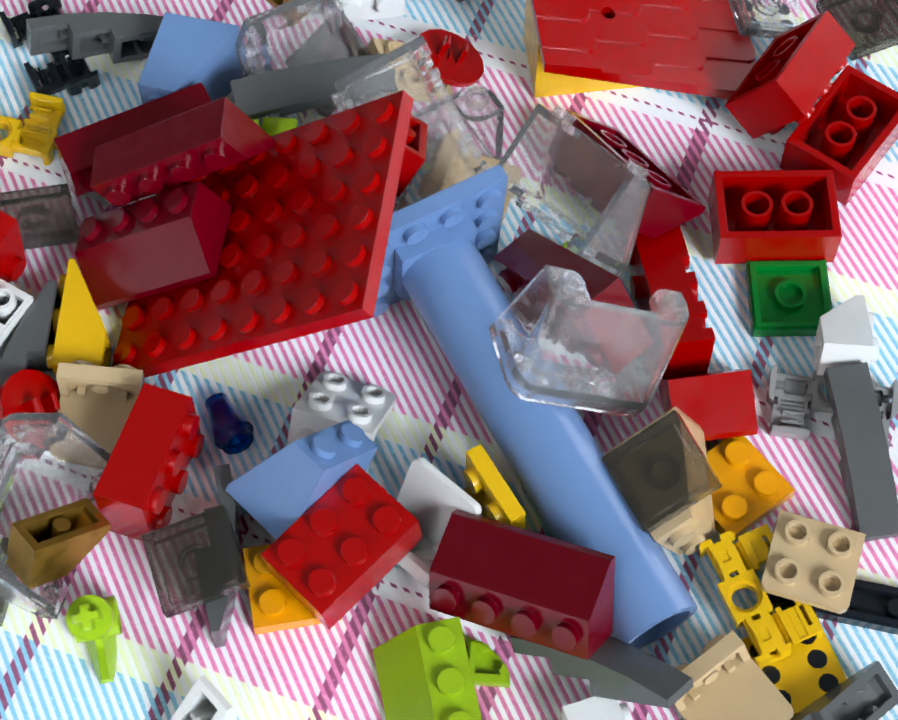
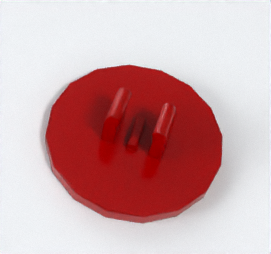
[414,29,484,87]
[0,369,61,450]

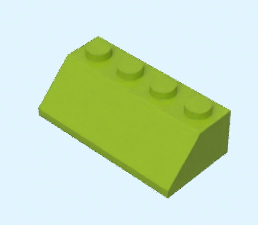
[373,617,482,720]

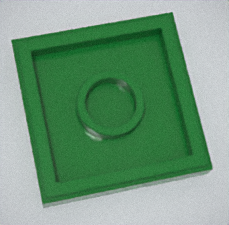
[745,260,832,337]

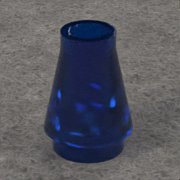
[205,393,254,455]

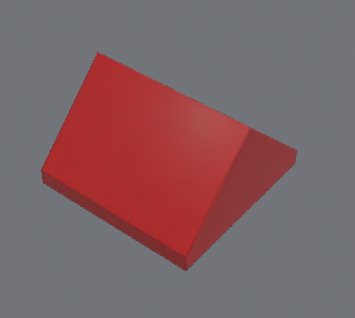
[657,369,758,441]

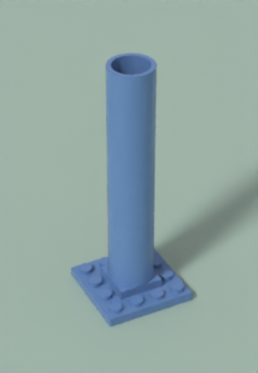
[373,164,697,649]

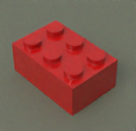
[724,10,856,139]
[780,65,898,206]
[708,170,842,264]
[93,383,204,545]
[260,464,423,630]

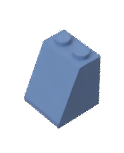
[137,12,246,104]
[225,419,378,540]

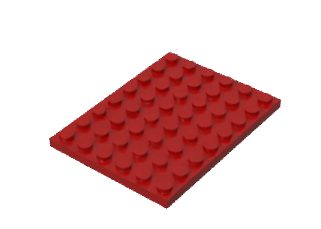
[112,90,414,378]

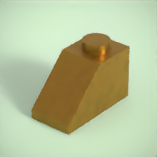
[5,498,111,590]

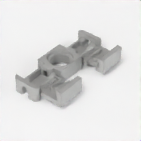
[766,365,898,448]

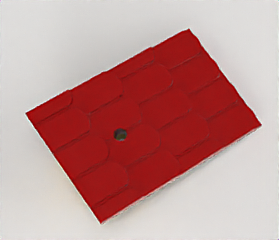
[524,0,756,100]

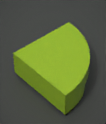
[467,639,510,688]

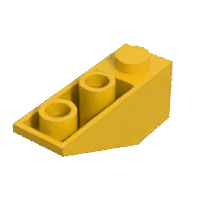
[46,259,112,377]

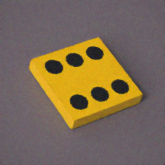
[741,614,847,717]

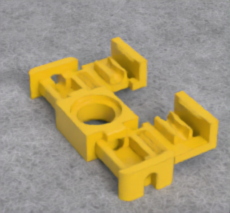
[0,92,66,166]
[699,524,823,668]

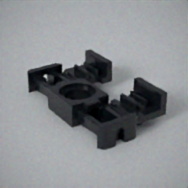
[0,0,101,96]

